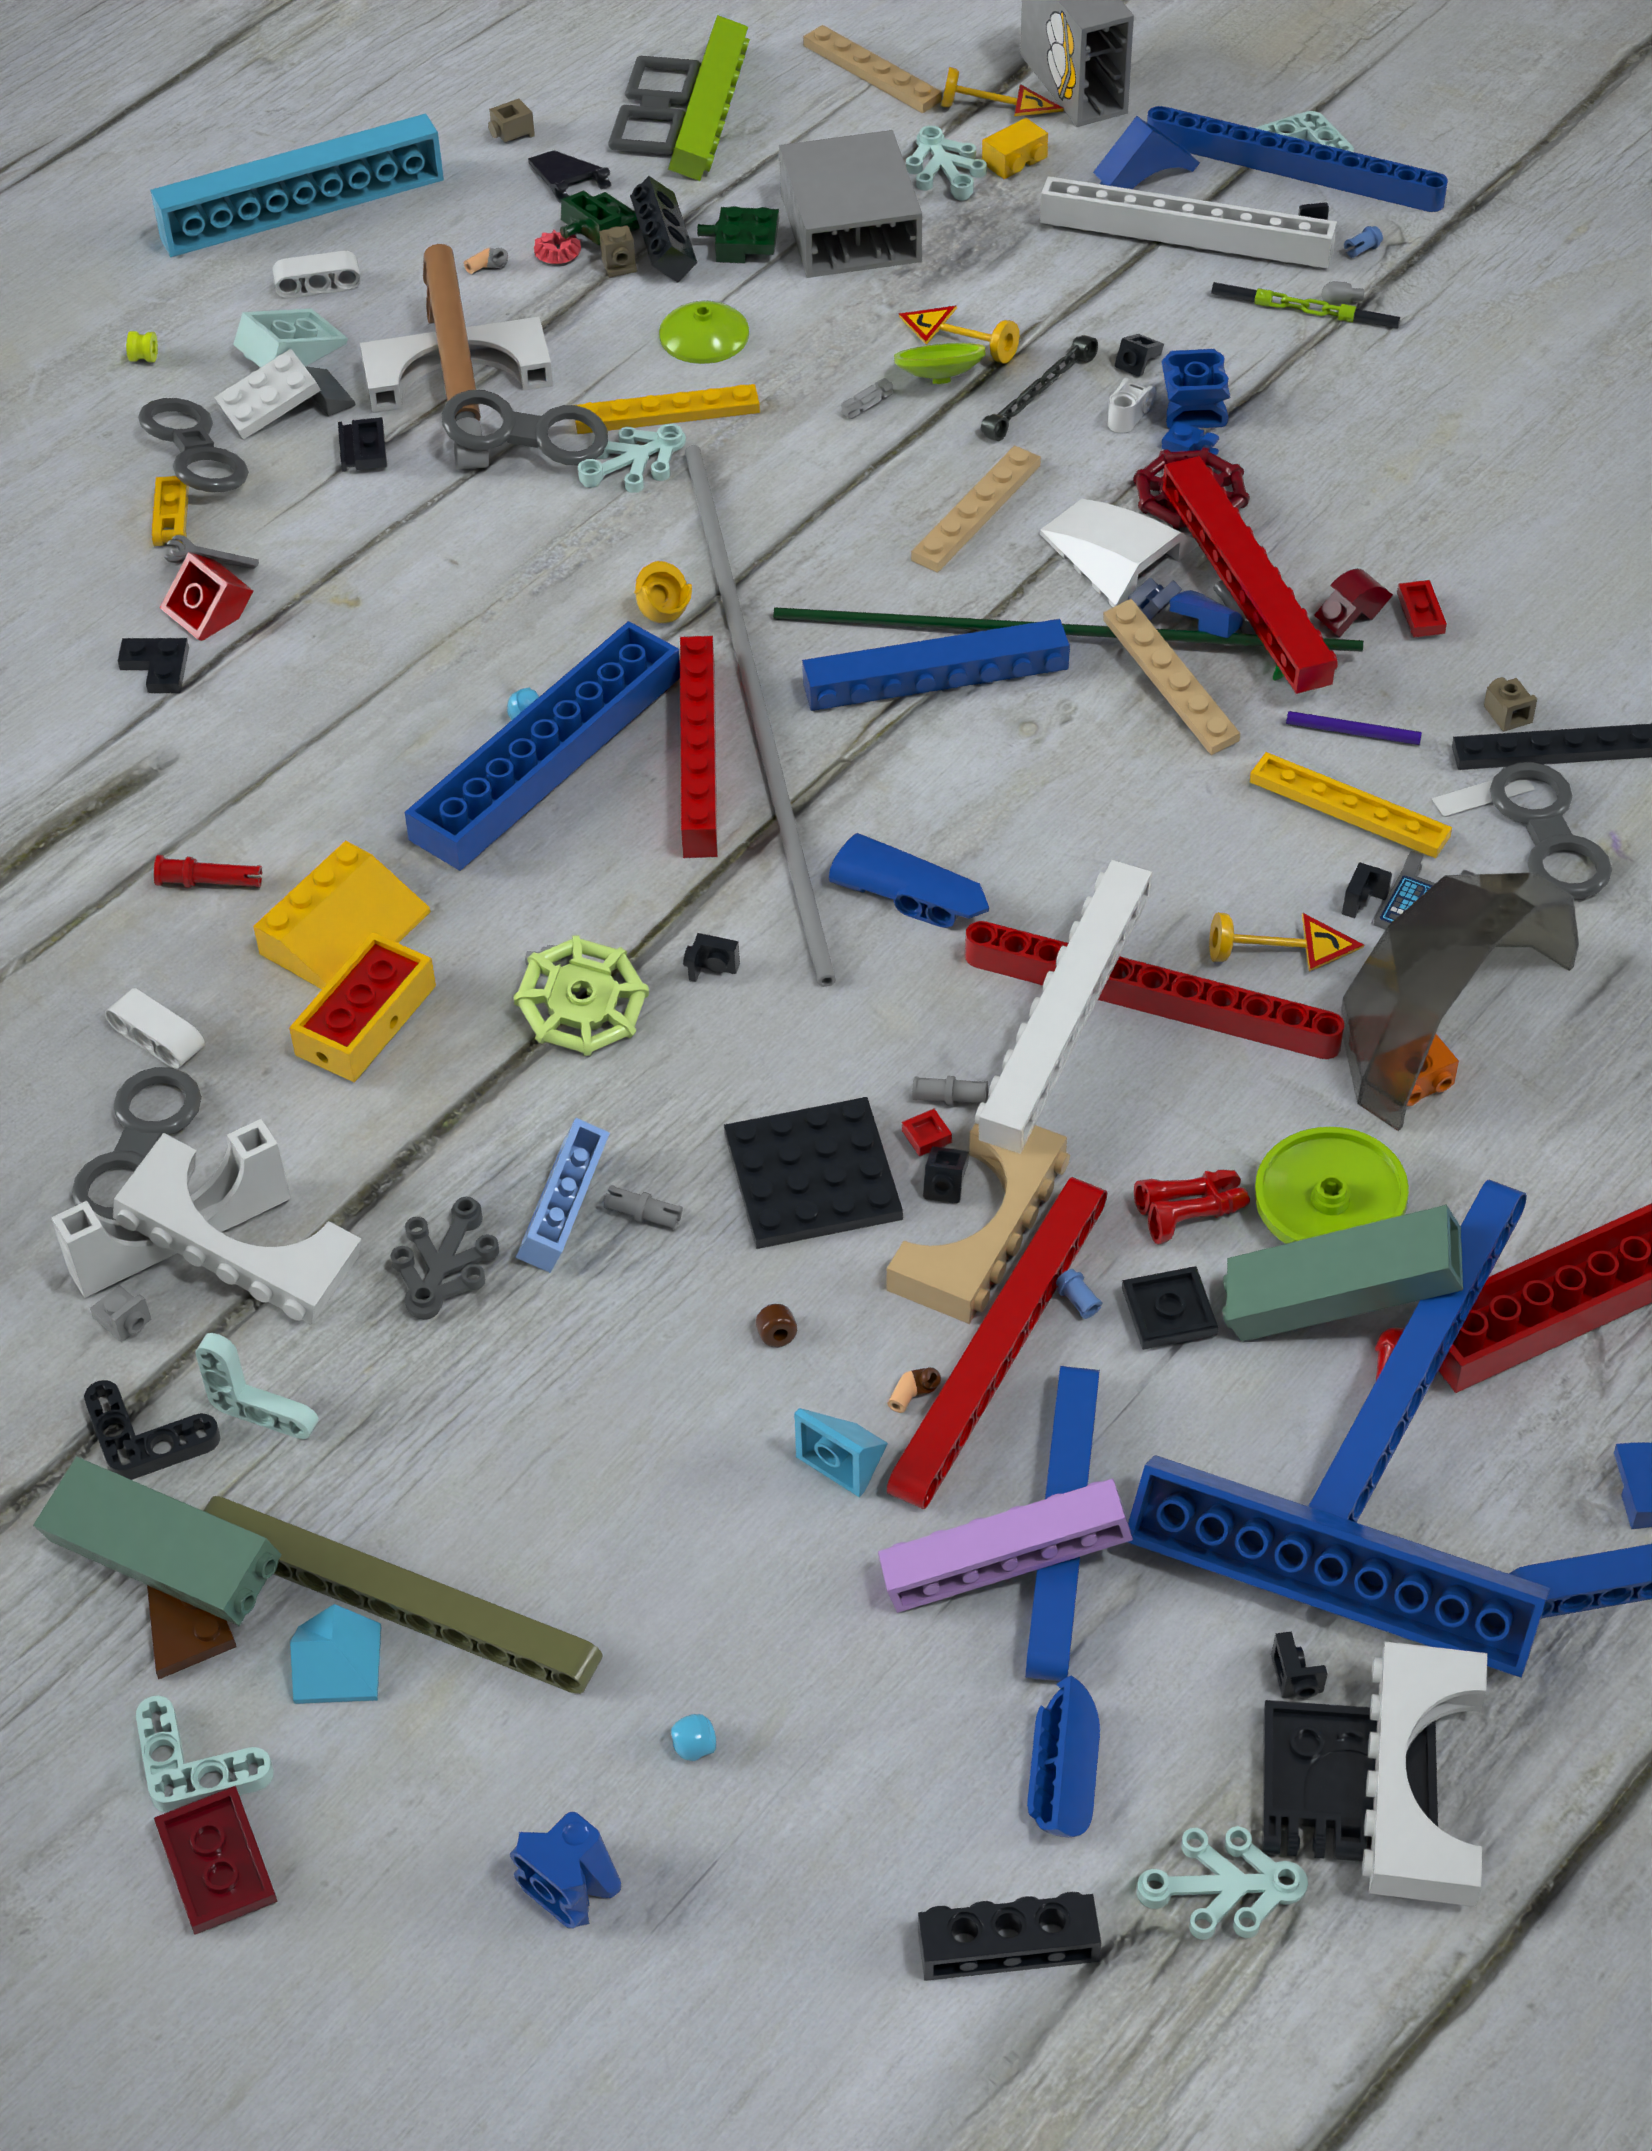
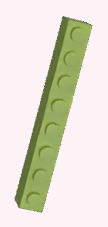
[668,15,750,181]

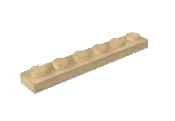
[803,25,942,113]
[911,445,1041,573]
[1103,599,1240,755]

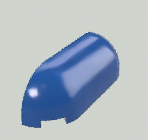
[1027,1675,1100,1837]

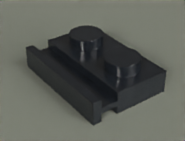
[338,417,387,472]

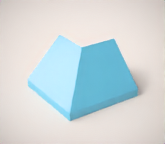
[794,1408,888,1498]
[290,1604,382,1704]

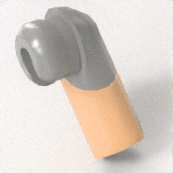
[464,248,508,274]

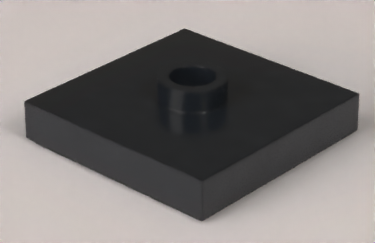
[1122,1266,1218,1350]

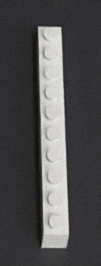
[1040,176,1337,268]
[975,860,1152,1154]

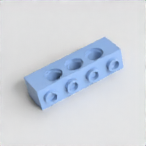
[516,1118,610,1273]

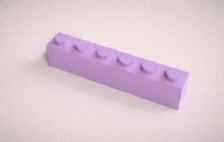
[878,1478,1133,1613]

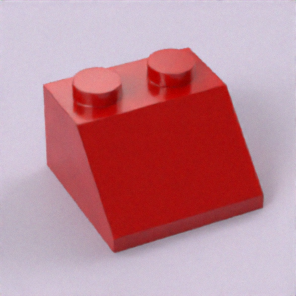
[159,552,254,641]

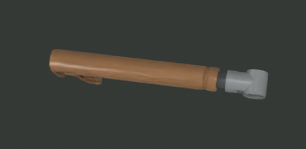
[422,244,489,469]

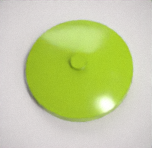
[1255,1127,1409,1244]

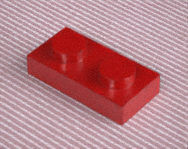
[1397,580,1447,638]

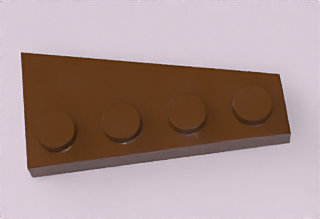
[147,1585,237,1680]

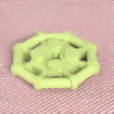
[513,935,649,1056]

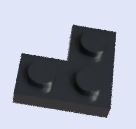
[118,638,189,693]

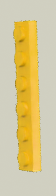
[575,384,760,434]
[1249,752,1452,858]

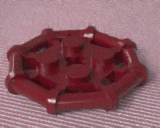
[1133,447,1250,531]

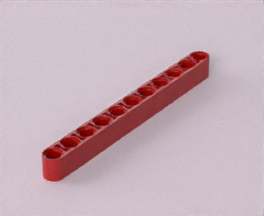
[965,921,1345,1059]
[886,1177,1108,1509]

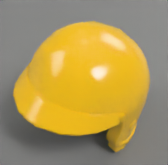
[634,561,692,623]

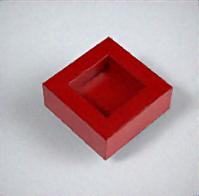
[902,1108,952,1157]

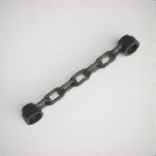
[981,335,1098,441]

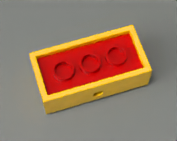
[289,932,436,1083]

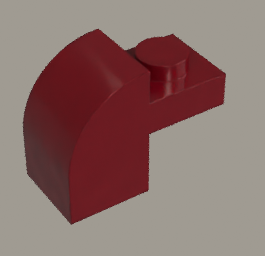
[1314,568,1393,637]

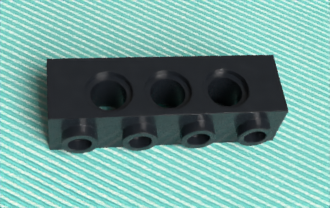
[630,176,698,283]
[918,1892,1101,1981]

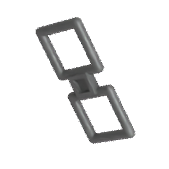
[608,55,701,155]

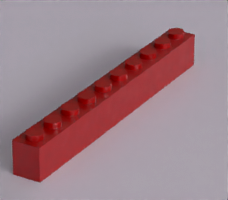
[1162,456,1338,694]

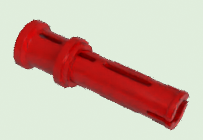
[154,854,263,888]

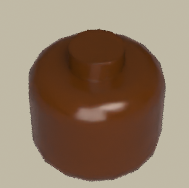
[755,1304,798,1348]

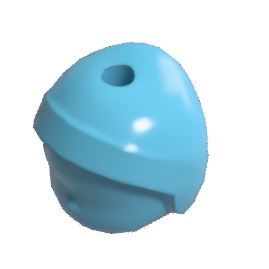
[507,687,539,720]
[671,1714,716,1762]

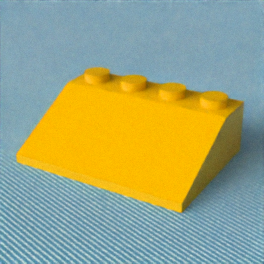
[253,840,431,989]

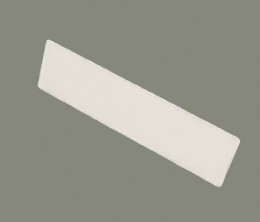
[1432,778,1535,817]

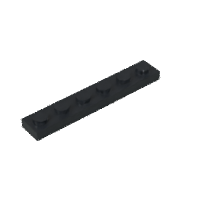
[1452,723,1652,770]

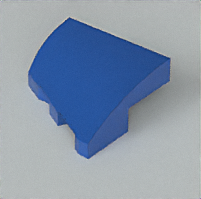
[1169,590,1243,638]
[1613,1442,1652,1529]

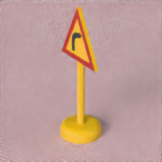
[941,67,1064,116]
[898,305,1020,363]
[1209,912,1365,972]

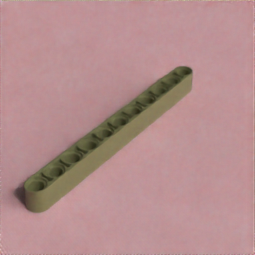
[203,1496,603,1694]

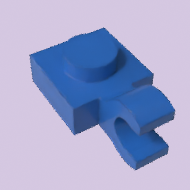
[1162,421,1219,455]

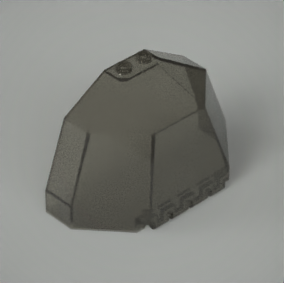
[1341,873,1579,1131]

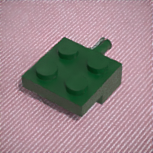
[560,190,640,246]
[697,206,779,263]

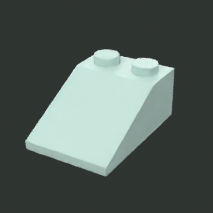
[233,309,348,367]

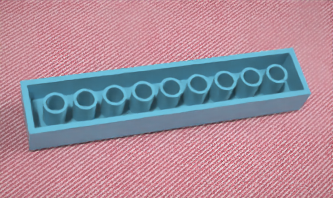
[150,113,444,258]

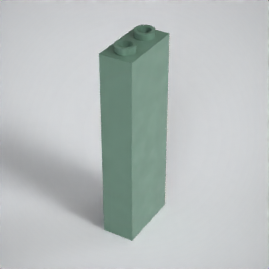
[1222,1204,1463,1342]
[33,1456,282,1626]

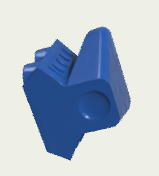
[1161,349,1230,429]
[510,1812,622,1929]

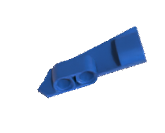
[829,833,989,928]

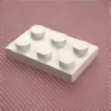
[214,349,321,440]

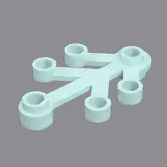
[906,126,987,201]
[578,424,686,493]
[1137,1826,1308,1940]

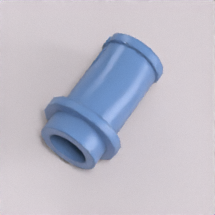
[1344,226,1383,258]
[1056,1269,1103,1319]

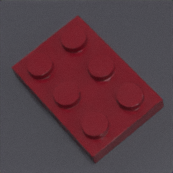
[154,1786,278,1935]

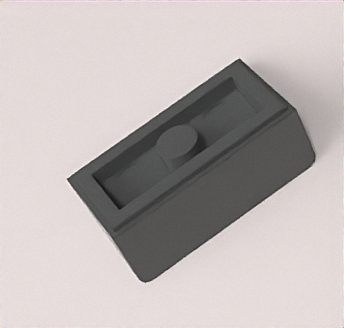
[305,366,356,416]

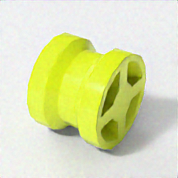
[126,331,158,363]

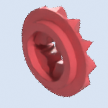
[534,229,581,264]

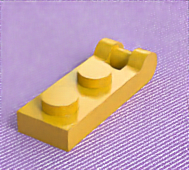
[152,476,189,547]

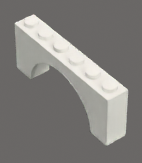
[360,317,553,413]
[51,1119,290,1298]
[113,1133,361,1325]
[1362,1641,1487,1907]

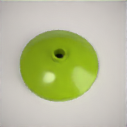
[659,300,749,364]
[894,343,986,384]

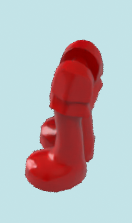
[1134,1169,1250,1244]

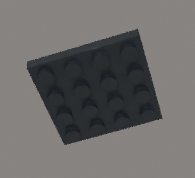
[724,1097,903,1249]

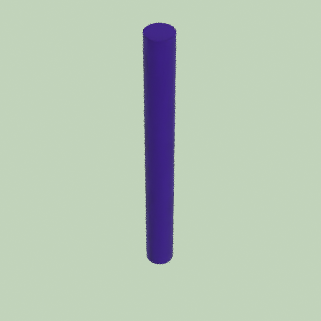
[1286,711,1422,745]

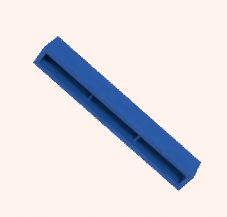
[802,619,1070,711]

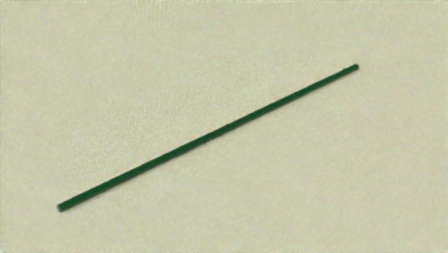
[773,607,1364,652]

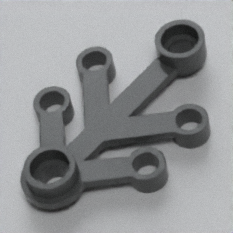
[390,1197,499,1320]

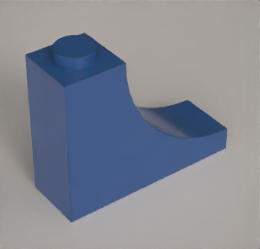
[1093,116,1200,189]

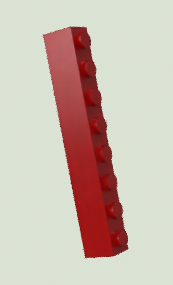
[680,636,718,858]

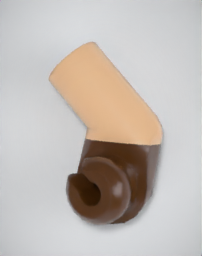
[887,1367,941,1413]

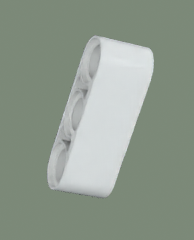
[272,251,361,298]
[105,988,205,1069]

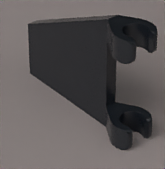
[528,150,612,203]

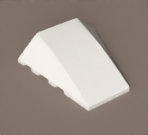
[1040,499,1199,607]

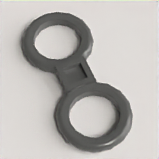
[442,390,608,466]
[138,398,249,492]
[1490,762,1612,899]
[72,1067,202,1220]

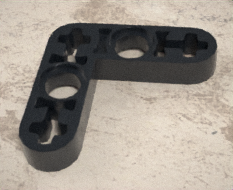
[84,1380,221,1480]

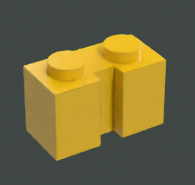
[982,118,1048,179]

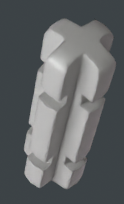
[841,378,893,419]

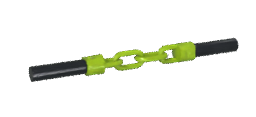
[1211,282,1401,329]

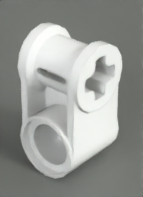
[1107,378,1156,433]

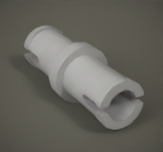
[912,1076,988,1105]
[604,1185,683,1230]

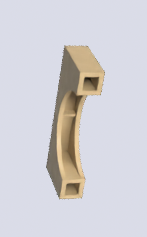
[887,1123,1070,1324]

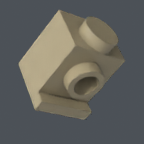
[488,98,535,142]
[599,226,637,277]
[1484,677,1537,732]

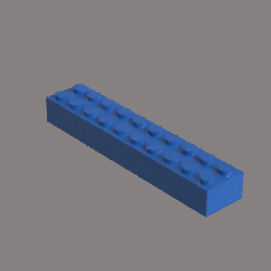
[404,621,680,871]
[1128,1455,1550,1678]

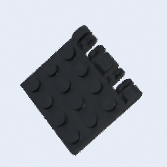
[1262,1700,1438,1862]

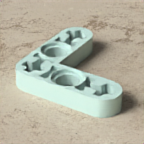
[1255,111,1354,152]
[196,1333,319,1439]
[136,1696,274,1813]

